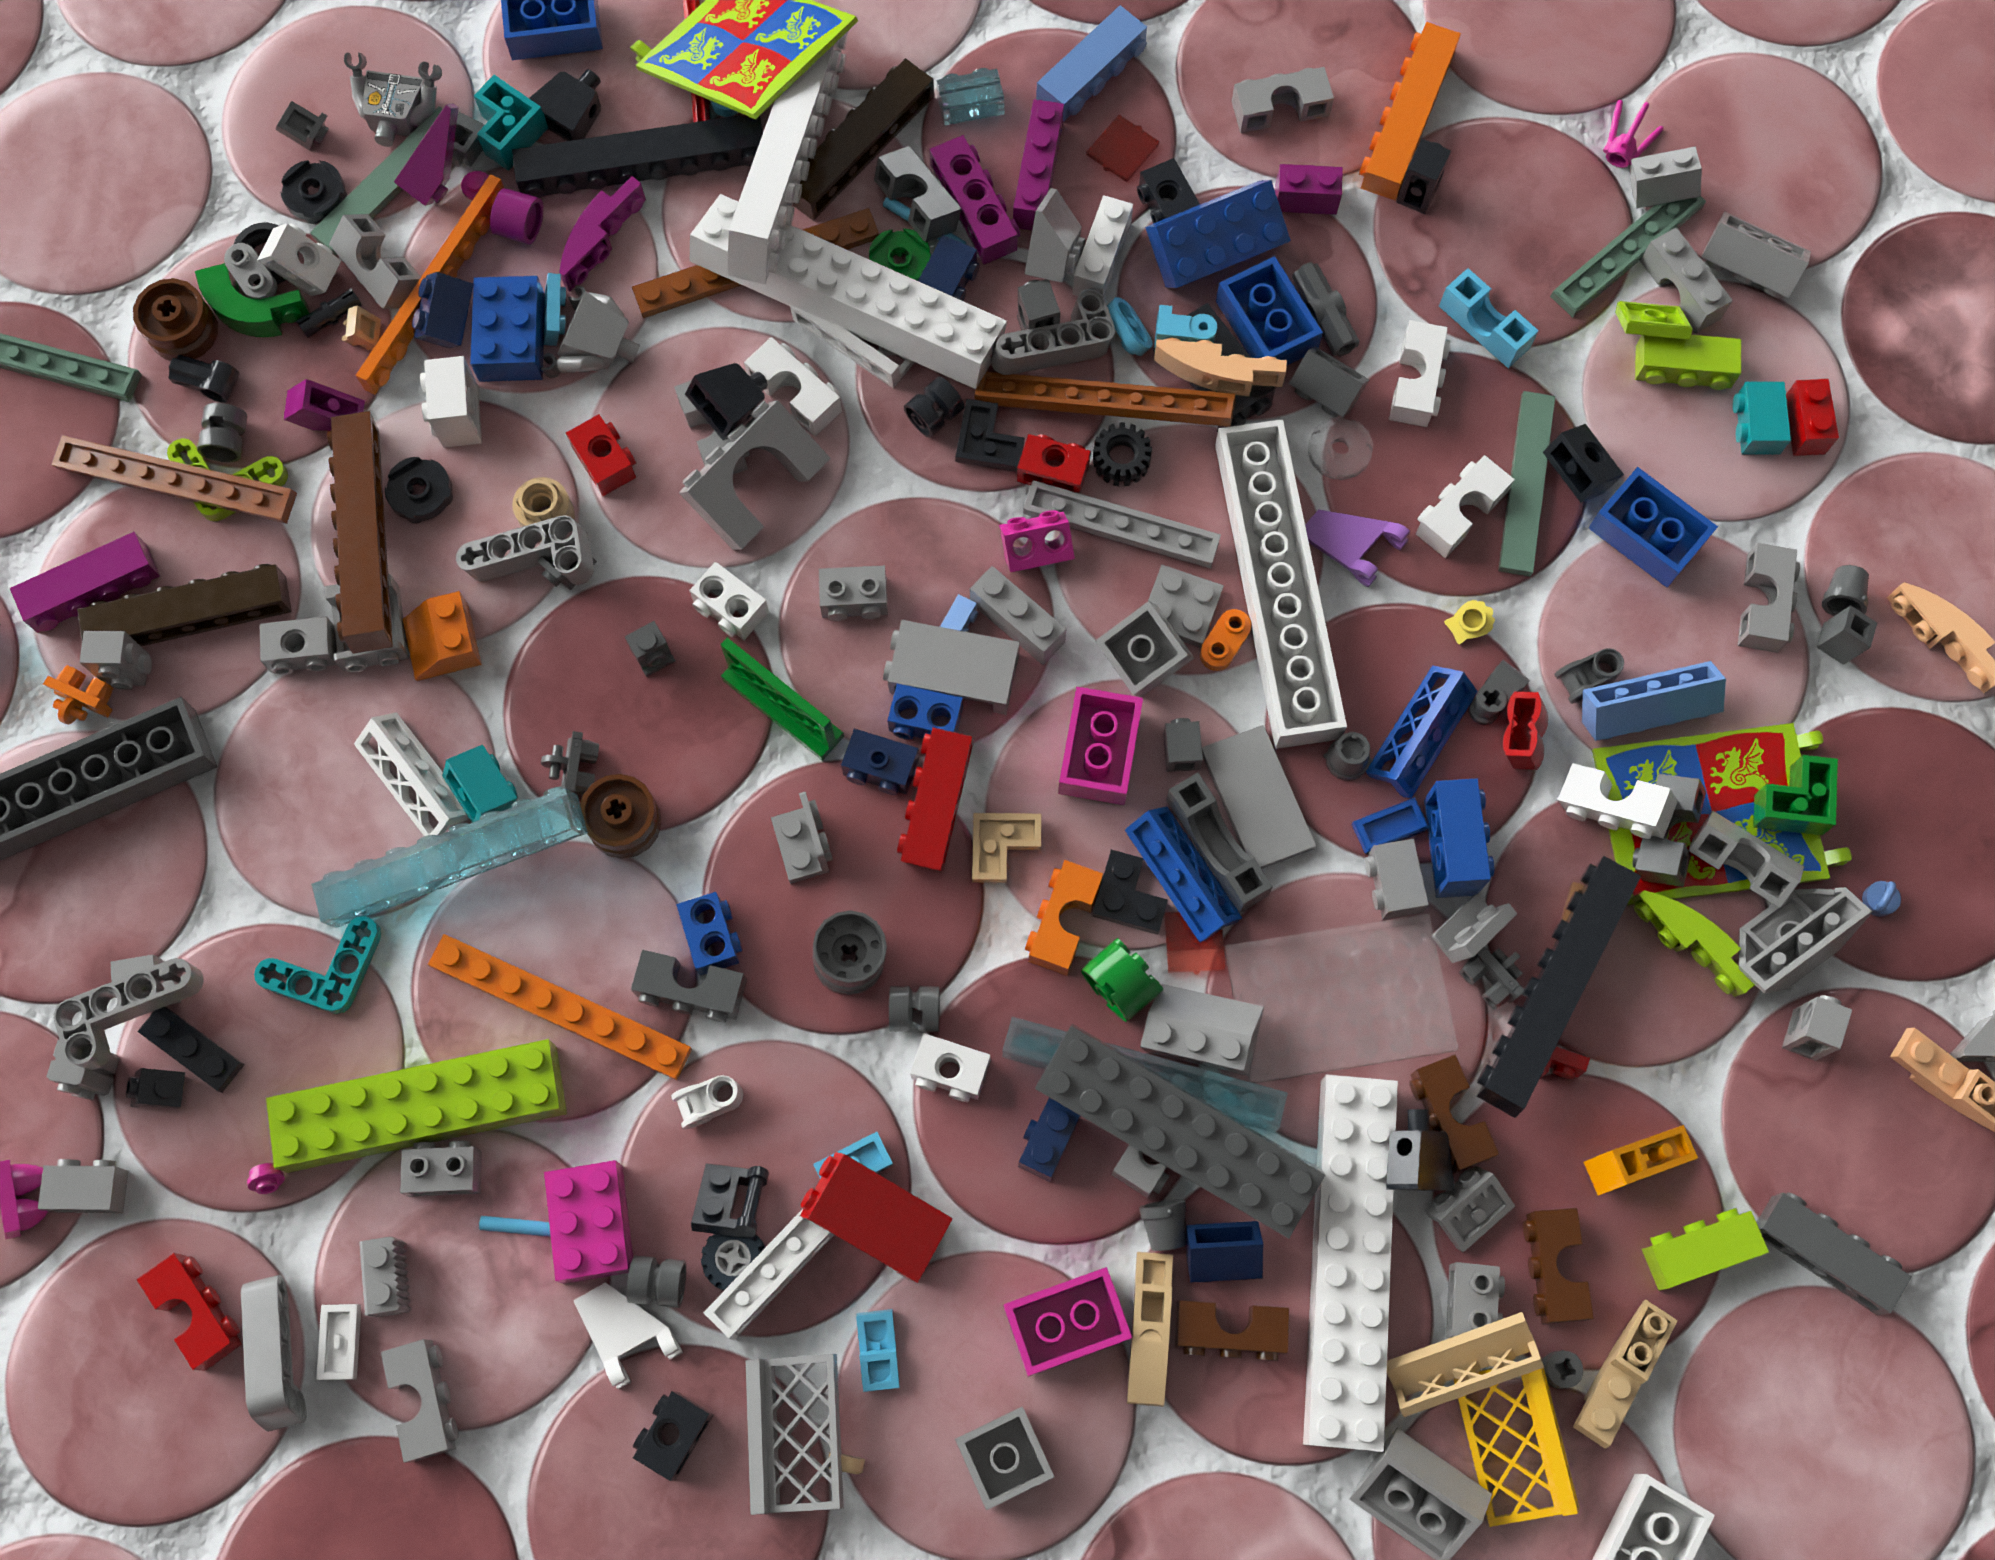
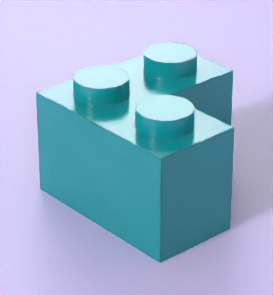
[474,74,548,171]

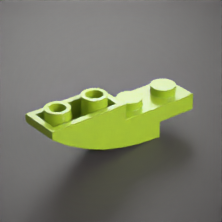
[1630,890,1755,997]

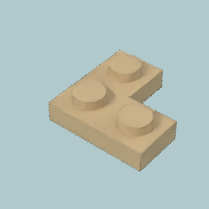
[972,813,1041,883]

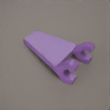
[1305,509,1410,588]

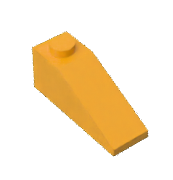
[1584,1125,1698,1196]

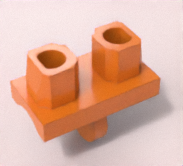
[43,665,114,725]

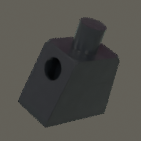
[529,69,601,141]
[685,363,768,441]
[1386,1109,1454,1191]

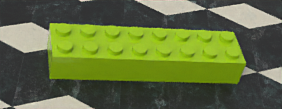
[266,1039,567,1173]

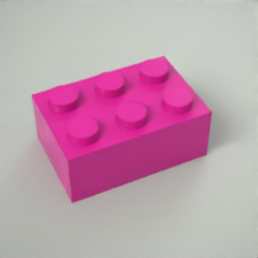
[1058,686,1143,805]
[544,1160,633,1284]
[1003,1267,1132,1377]

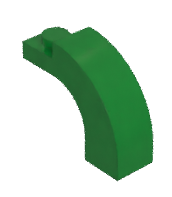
[195,263,310,337]

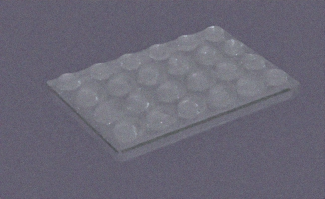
[1224,914,1459,1084]

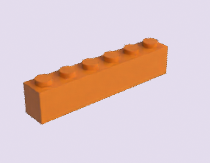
[1359,22,1461,201]

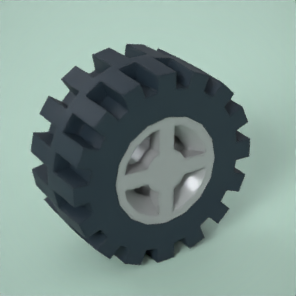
[701,1234,766,1291]

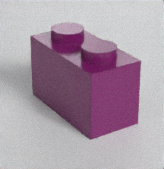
[1275,164,1343,215]

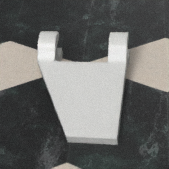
[573,1282,683,1389]

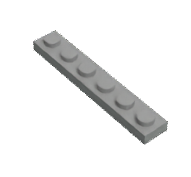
[1023,480,1221,569]

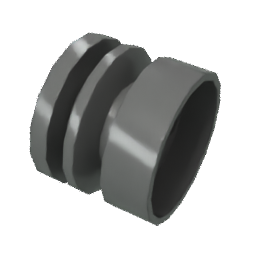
[812,910,887,995]

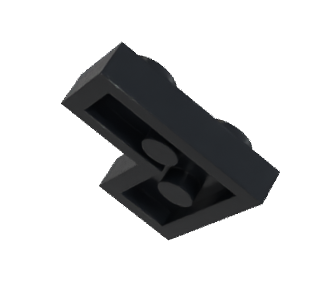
[955,399,1025,472]
[1092,849,1168,935]

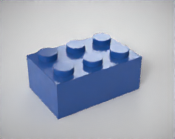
[501,0,603,61]
[1216,256,1323,366]
[470,276,545,382]
[1589,467,1718,588]
[1424,778,1495,898]

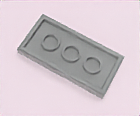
[1202,725,1316,869]

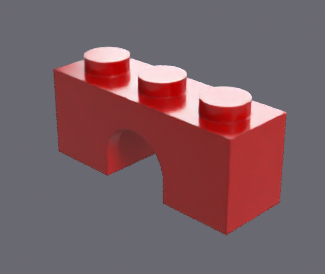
[136,1253,242,1371]

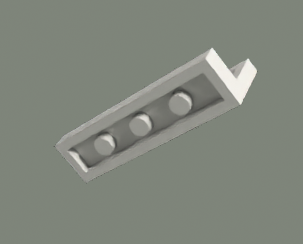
[790,305,915,388]
[354,712,469,845]
[703,1209,834,1340]

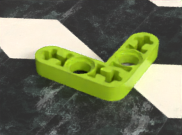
[167,438,288,521]

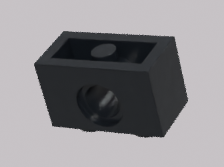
[1396,139,1451,214]
[1137,158,1200,224]
[1543,424,1624,503]
[633,1391,714,1481]

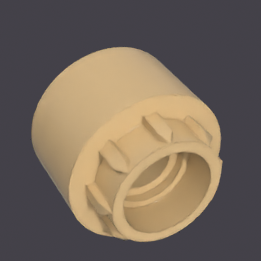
[512,477,575,542]

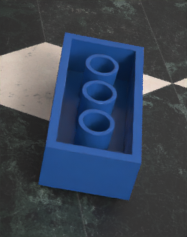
[1145,180,1291,288]

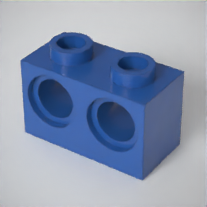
[887,683,963,740]
[676,892,743,976]

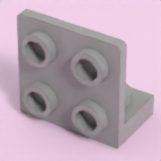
[771,791,833,884]

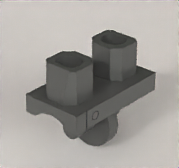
[541,731,599,799]
[1459,947,1524,1010]

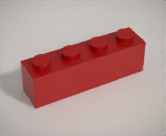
[897,727,975,871]

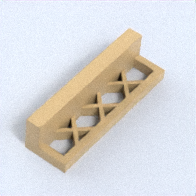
[1387,1312,1544,1417]

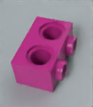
[999,510,1075,572]

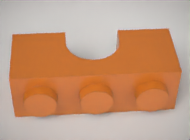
[1025,860,1103,976]

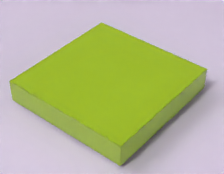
[1615,301,1693,340]

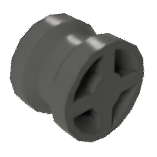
[1542,1350,1583,1389]

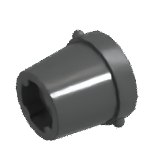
[1822,565,1869,616]
[1323,732,1373,781]
[1139,1199,1187,1251]

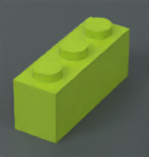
[1635,335,1741,390]
[1642,1208,1769,1290]

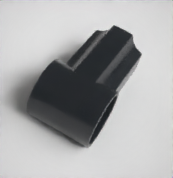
[168,355,240,403]

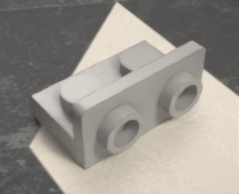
[1432,894,1517,963]
[1425,1166,1515,1252]

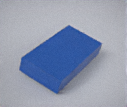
[1351,797,1429,855]

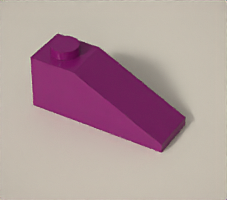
[394,103,459,206]

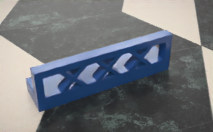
[1366,665,1478,799]
[1125,806,1242,943]

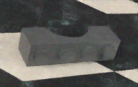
[1166,773,1273,914]

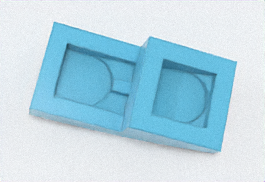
[856,1309,900,1392]

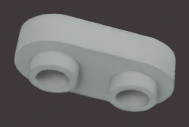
[224,243,277,299]

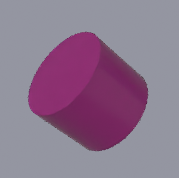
[490,188,544,245]

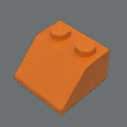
[402,591,482,681]

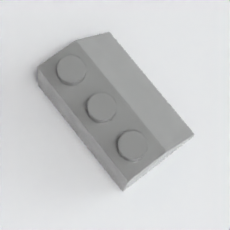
[1025,188,1085,282]
[1701,211,1811,298]
[1140,984,1264,1076]
[1349,1428,1492,1560]

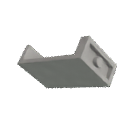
[883,620,1020,715]

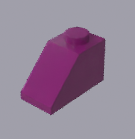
[284,379,365,431]

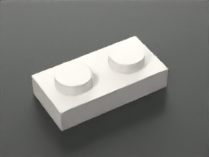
[316,1304,361,1380]

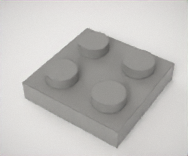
[1148,564,1224,648]

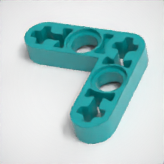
[254,916,382,1014]

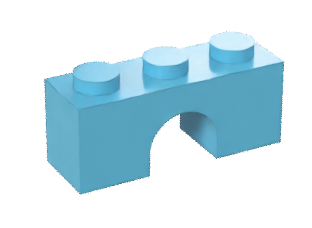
[1439,268,1539,369]

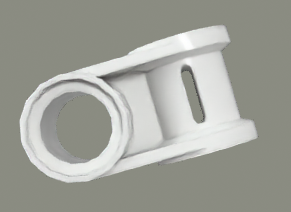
[671,1075,743,1129]

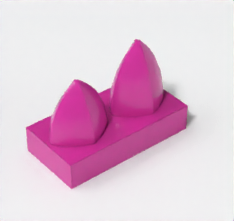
[0,1160,48,1240]

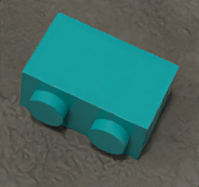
[1732,382,1791,455]
[442,744,517,830]

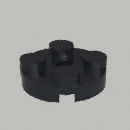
[280,160,347,224]
[384,457,453,524]

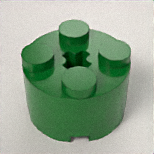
[1081,938,1164,1022]

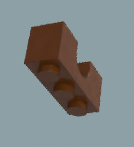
[1409,1054,1499,1174]
[1523,1208,1594,1324]
[1175,1301,1289,1361]

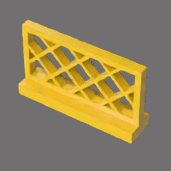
[1453,1358,1580,1527]

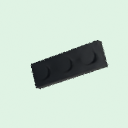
[137,1006,245,1093]

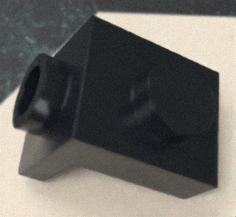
[126,1068,185,1109]

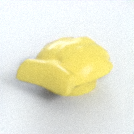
[1444,600,1495,645]

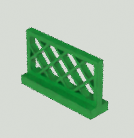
[720,637,844,761]

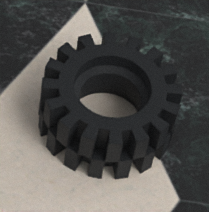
[1093,422,1152,486]

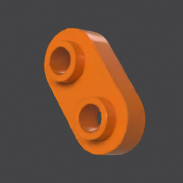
[1200,609,1251,671]

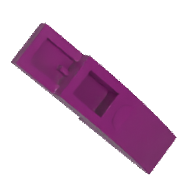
[559,176,646,292]

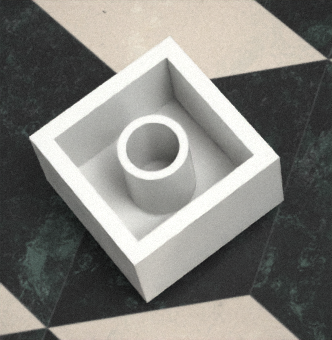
[420,356,482,448]

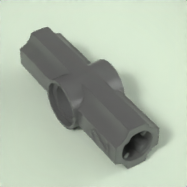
[1292,262,1359,357]

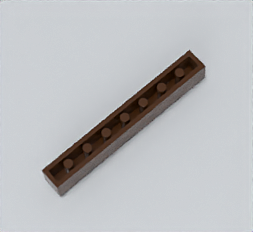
[327,411,393,654]

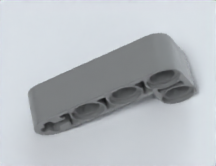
[991,289,1115,375]
[456,515,594,585]
[54,958,204,1070]
[241,1275,307,1432]

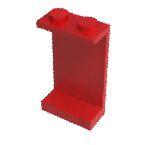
[800,1152,953,1283]

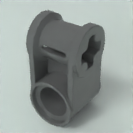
[1554,648,1624,704]
[1469,660,1530,725]

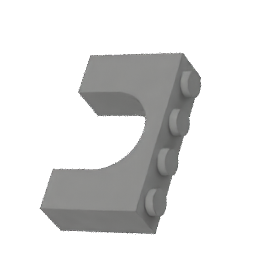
[679,400,830,550]

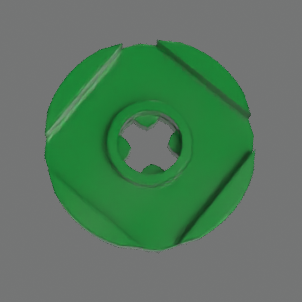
[869,228,931,281]

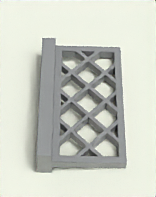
[746,1354,844,1515]

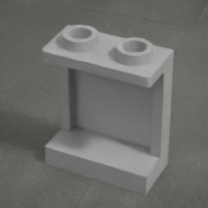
[324,574,409,672]

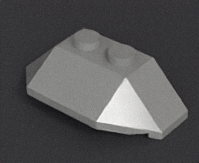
[1739,887,1872,994]

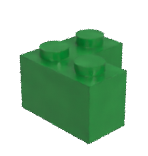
[1753,755,1838,836]

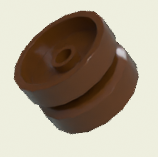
[133,278,218,361]
[579,774,662,859]

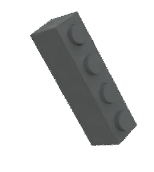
[1756,1192,1912,1315]

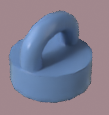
[1862,881,1901,917]

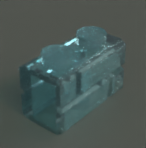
[936,68,1005,125]

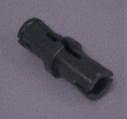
[296,288,362,338]

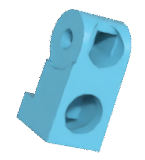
[1154,305,1217,348]

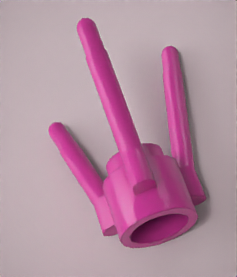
[1603,100,1664,168]

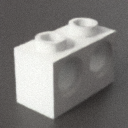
[689,562,769,640]

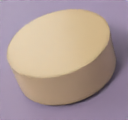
[828,1452,865,1474]

